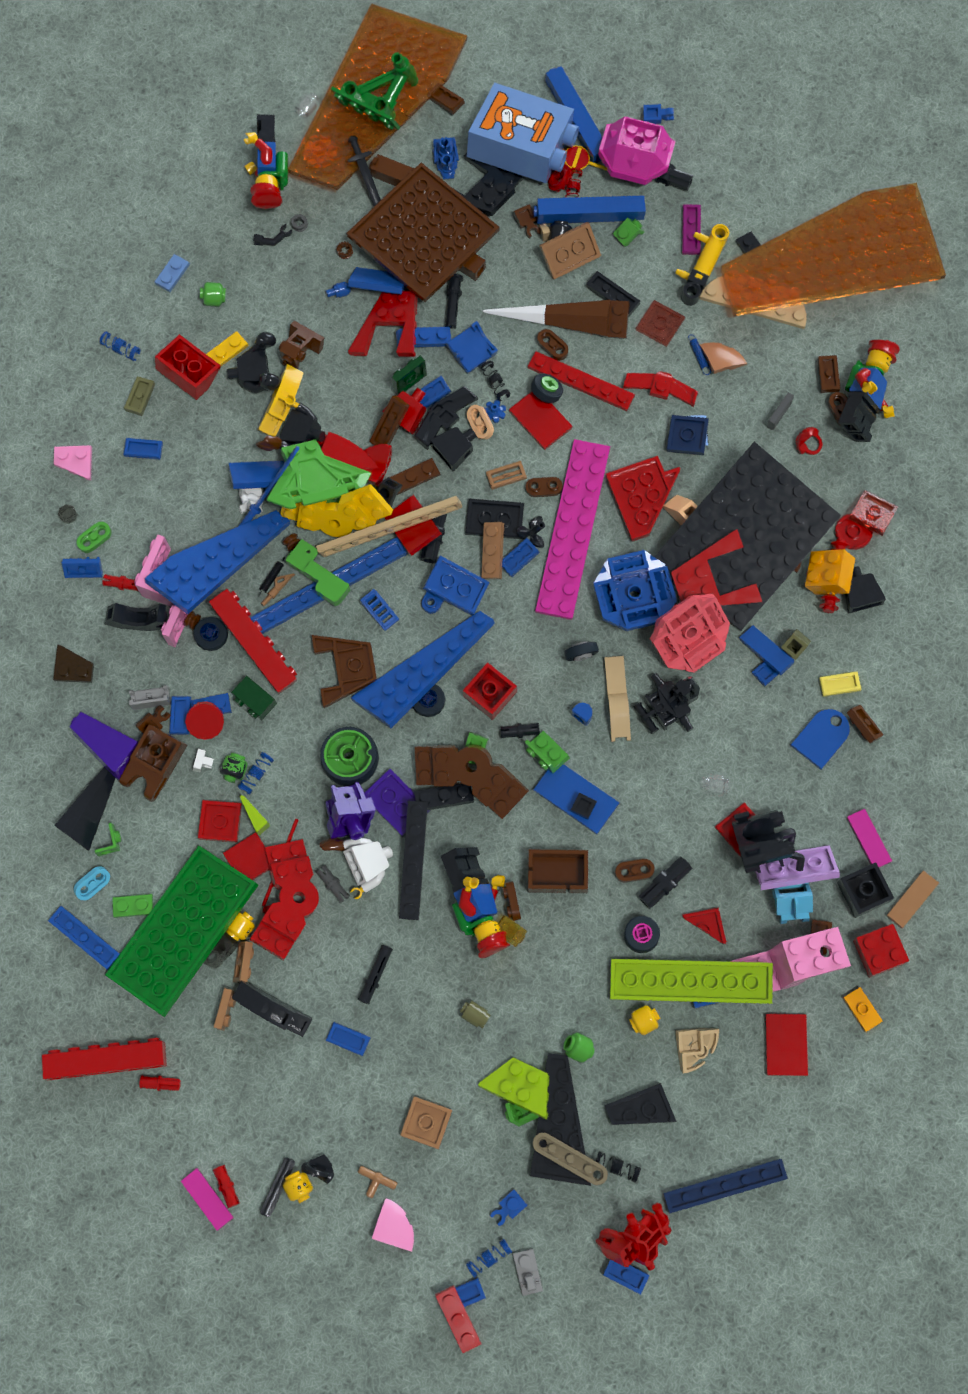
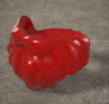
[795,427,822,455]

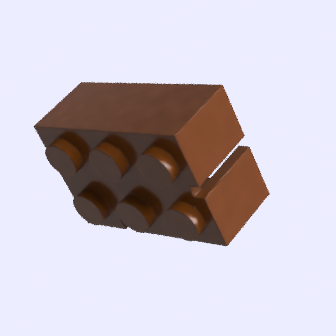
[528,849,588,894]

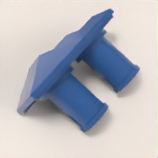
[434,137,459,180]

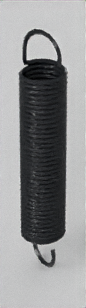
[259,557,285,597]

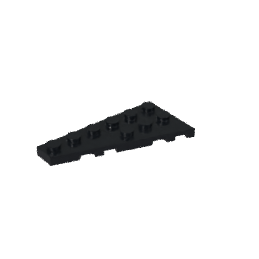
[530,1053,591,1186]

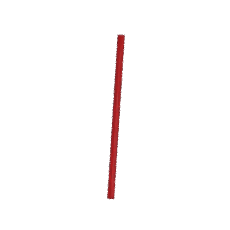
[261,819,299,907]

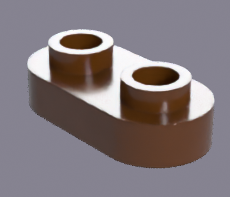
[537,329,568,361]
[828,392,848,424]
[526,477,563,497]
[615,859,655,883]
[502,881,521,921]

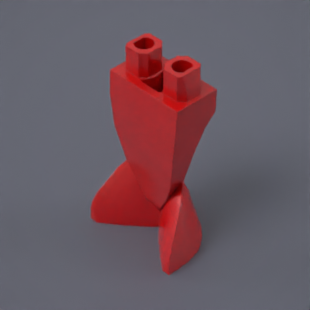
[317,432,392,487]

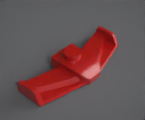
[623,371,698,407]

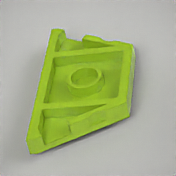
[478,1058,549,1119]

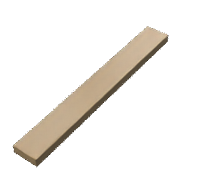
[316,496,462,557]

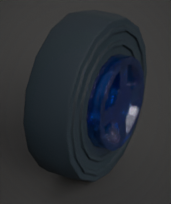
[194,617,228,651]
[413,684,446,717]

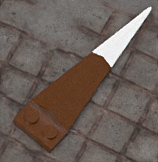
[483,300,630,339]

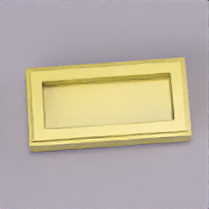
[819,671,861,697]

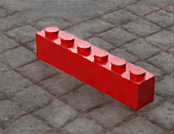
[209,589,297,694]
[42,1038,167,1081]

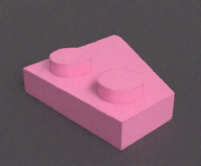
[54,445,92,480]

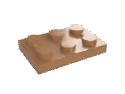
[539,222,601,279]

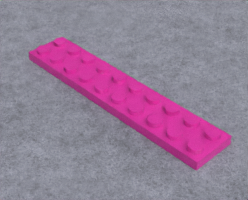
[535,439,610,620]

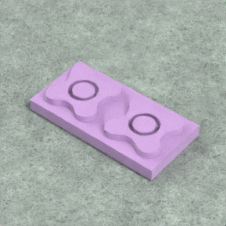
[755,845,840,890]

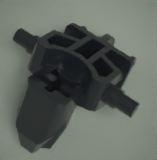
[633,673,700,734]

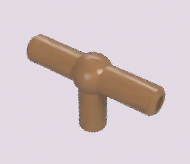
[358,1166,397,1198]

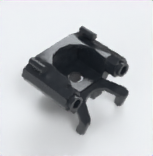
[732,810,805,874]

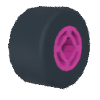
[624,916,660,953]

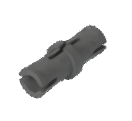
[316,865,350,903]

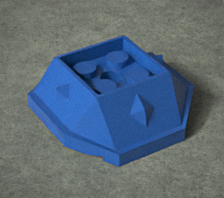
[593,550,677,631]

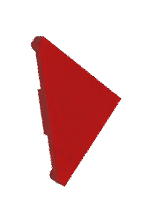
[682,907,727,945]

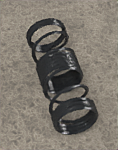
[480,361,511,401]
[596,1151,641,1183]

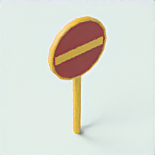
[565,145,607,171]

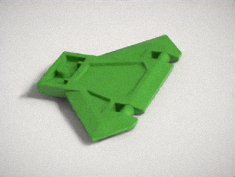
[267,440,372,510]

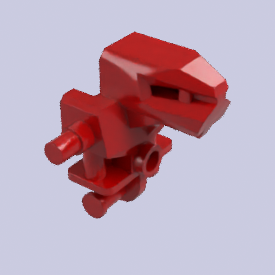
[595,1203,672,1270]

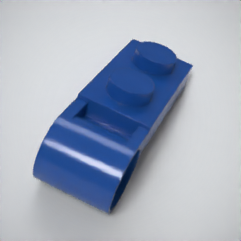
[396,327,451,347]

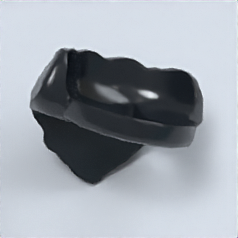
[301,1154,334,1184]

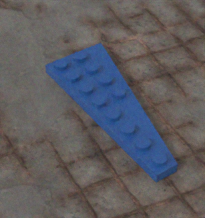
[351,611,495,728]

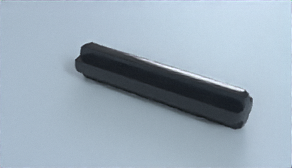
[260,1157,295,1217]

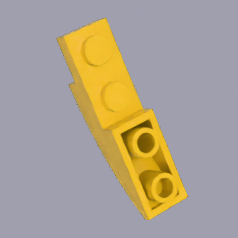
[257,364,304,436]

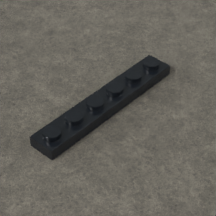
[399,801,428,920]

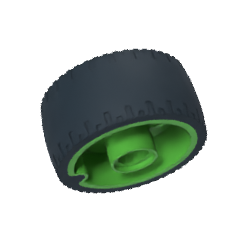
[320,726,379,786]

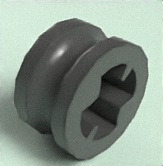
[291,214,308,232]

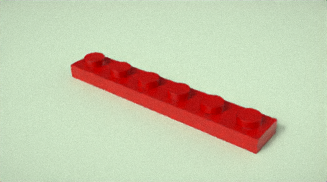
[528,351,635,411]

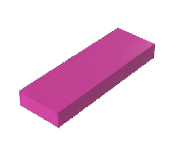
[847,809,892,868]
[181,1168,234,1231]

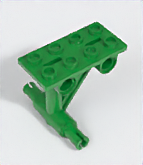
[331,52,419,130]

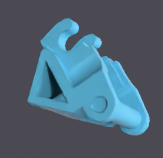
[772,883,813,924]

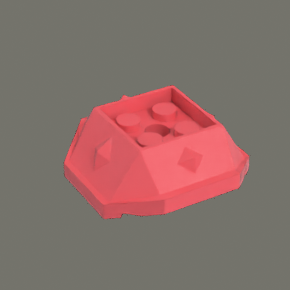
[650,594,730,673]

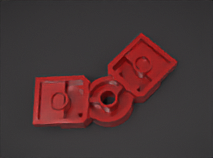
[250,839,319,961]

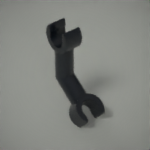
[253,224,292,246]

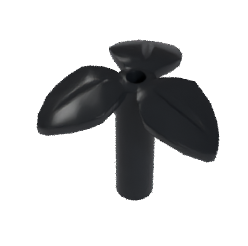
[516,516,545,548]

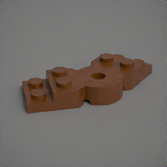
[415,745,529,819]

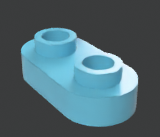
[74,866,110,900]

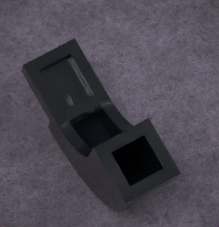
[105,603,167,631]

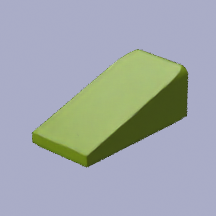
[240,795,270,836]

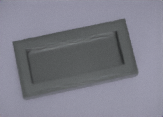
[767,392,794,430]

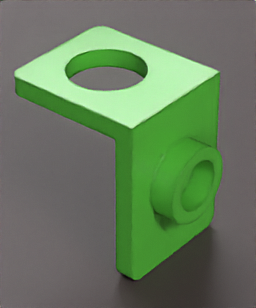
[95,823,121,856]

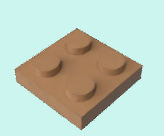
[400,1096,453,1150]

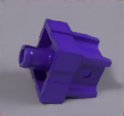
[325,782,376,840]

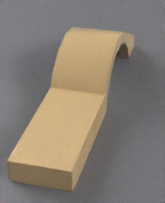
[604,656,631,742]

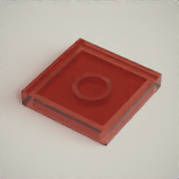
[636,300,685,347]
[849,490,898,536]

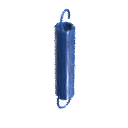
[688,334,711,375]

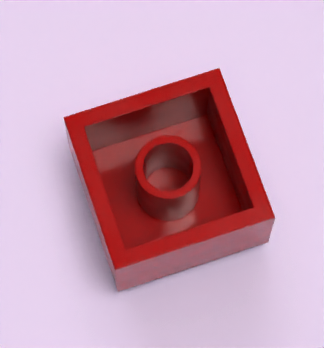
[463,662,517,720]
[853,924,910,978]

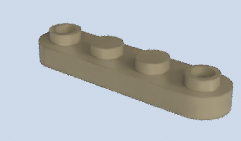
[533,1133,608,1185]

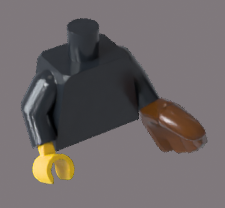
[256,394,325,451]

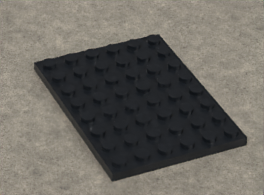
[655,441,841,631]

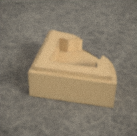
[539,224,550,242]

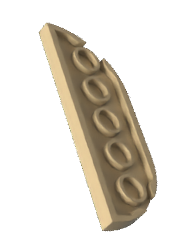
[700,274,806,329]

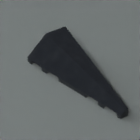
[54,767,115,851]

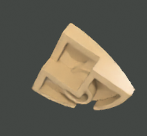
[676,1028,719,1073]

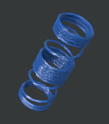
[100,331,140,361]
[238,752,274,795]
[466,1239,512,1278]

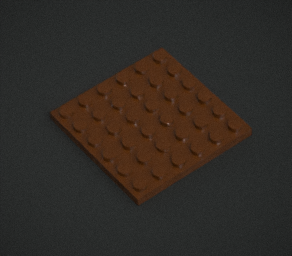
[347,162,500,302]

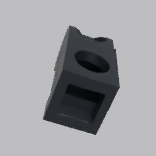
[377,477,402,508]

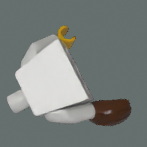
[319,837,393,899]

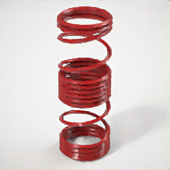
[565,167,583,198]

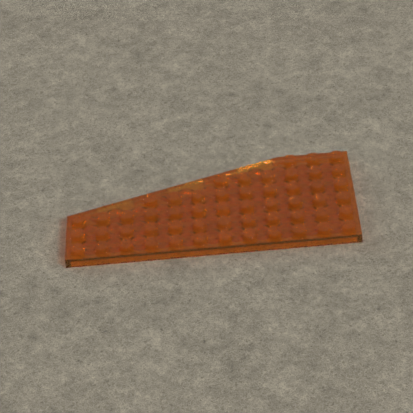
[288,3,467,190]
[721,183,946,316]

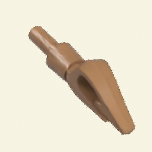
[261,573,295,606]

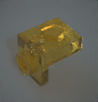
[498,915,527,947]

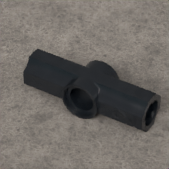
[655,163,693,191]
[421,514,447,564]
[638,857,693,909]

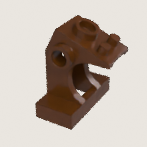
[279,320,325,369]

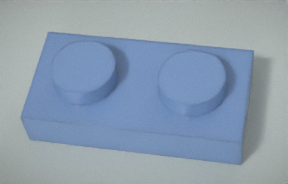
[155,254,190,292]

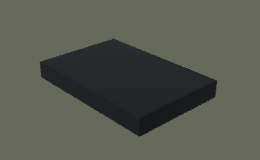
[465,498,524,539]

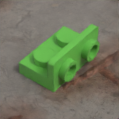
[525,731,570,773]

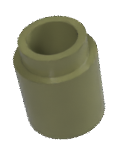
[460,1001,491,1029]

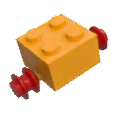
[805,539,855,613]

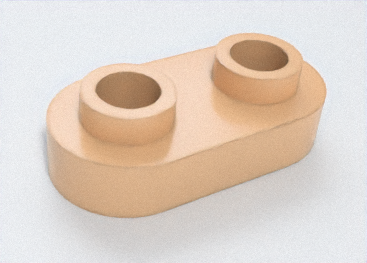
[467,405,494,440]

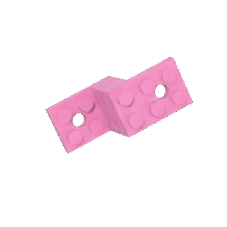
[135,535,188,647]
[730,927,851,992]

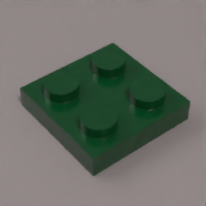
[392,355,427,396]

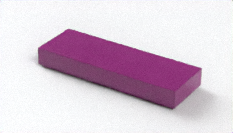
[682,204,701,255]

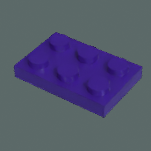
[364,769,431,837]

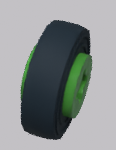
[531,373,563,403]

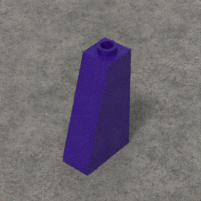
[70,712,138,780]

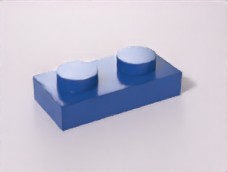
[603,1260,650,1295]

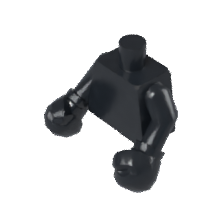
[227,332,281,394]

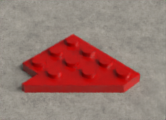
[606,456,680,542]

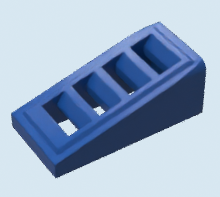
[360,589,399,631]

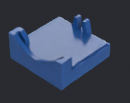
[446,321,498,374]

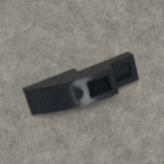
[232,980,312,1037]

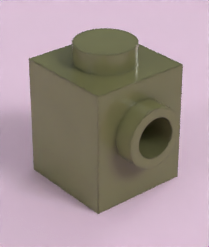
[781,629,811,660]

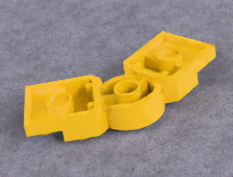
[281,484,393,537]

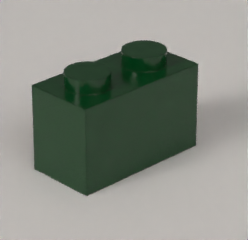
[231,675,277,720]

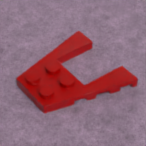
[348,291,417,357]
[671,530,762,606]

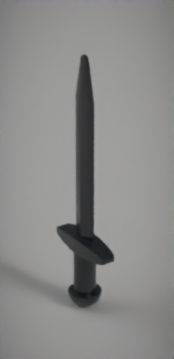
[347,135,381,206]

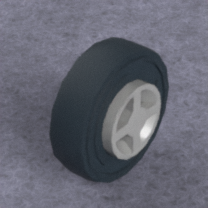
[564,641,599,662]

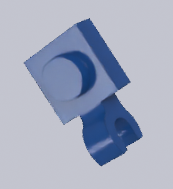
[643,104,674,124]

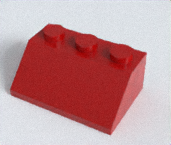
[155,334,221,400]

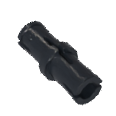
[500,723,540,739]

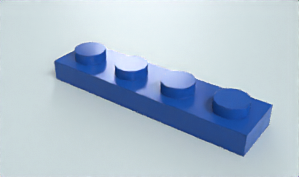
[48,906,120,970]

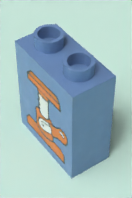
[467,83,579,183]

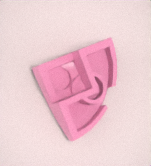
[372,1198,414,1252]

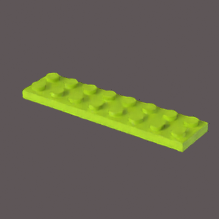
[610,959,773,1004]

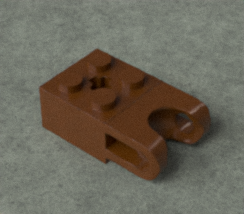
[119,724,188,802]

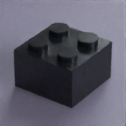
[837,862,894,918]

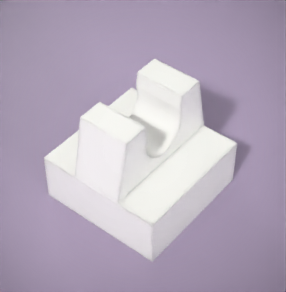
[193,749,214,772]

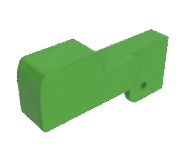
[286,539,350,606]

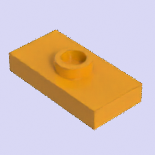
[843,987,883,1032]

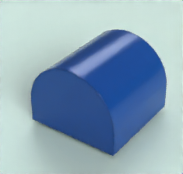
[572,703,592,726]

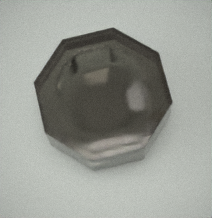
[58,504,78,524]

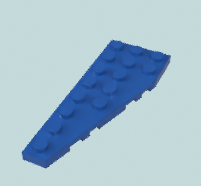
[145,510,290,614]

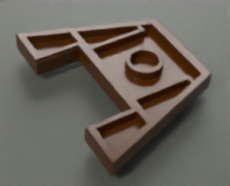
[312,635,377,708]

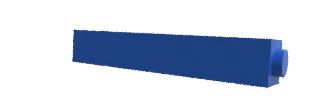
[546,66,603,163]
[533,195,646,224]

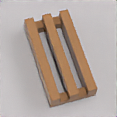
[486,461,527,490]

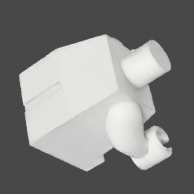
[239,488,263,514]

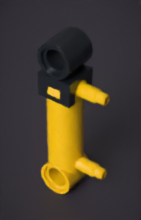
[675,224,729,306]

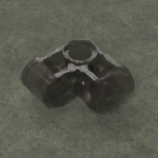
[204,932,239,969]

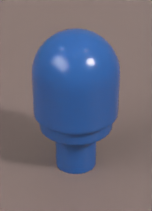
[326,282,351,298]

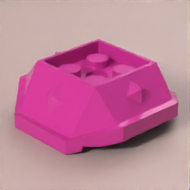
[598,116,675,185]

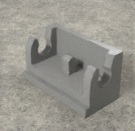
[129,685,171,710]

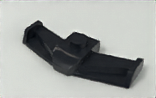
[414,386,478,450]

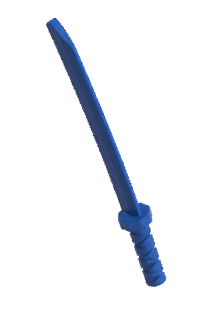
[238,446,300,526]

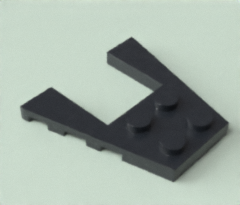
[453,152,516,216]

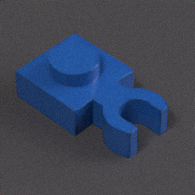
[490,1190,528,1226]

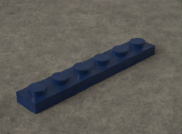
[663,1159,788,1214]

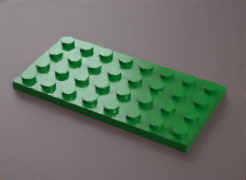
[105,846,259,1017]

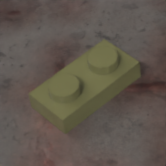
[124,376,155,416]

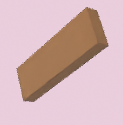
[886,870,939,929]

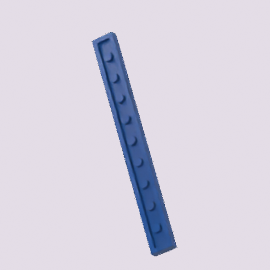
[250,537,407,634]

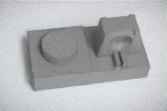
[513,1249,543,1296]

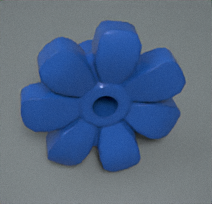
[484,400,506,423]

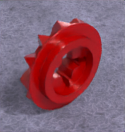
[548,164,573,192]

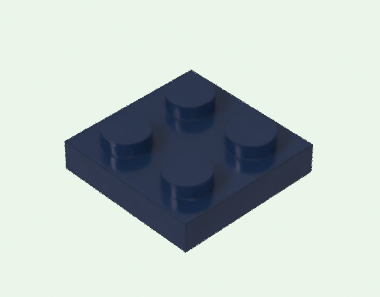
[667,415,709,455]

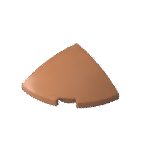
[700,342,747,374]

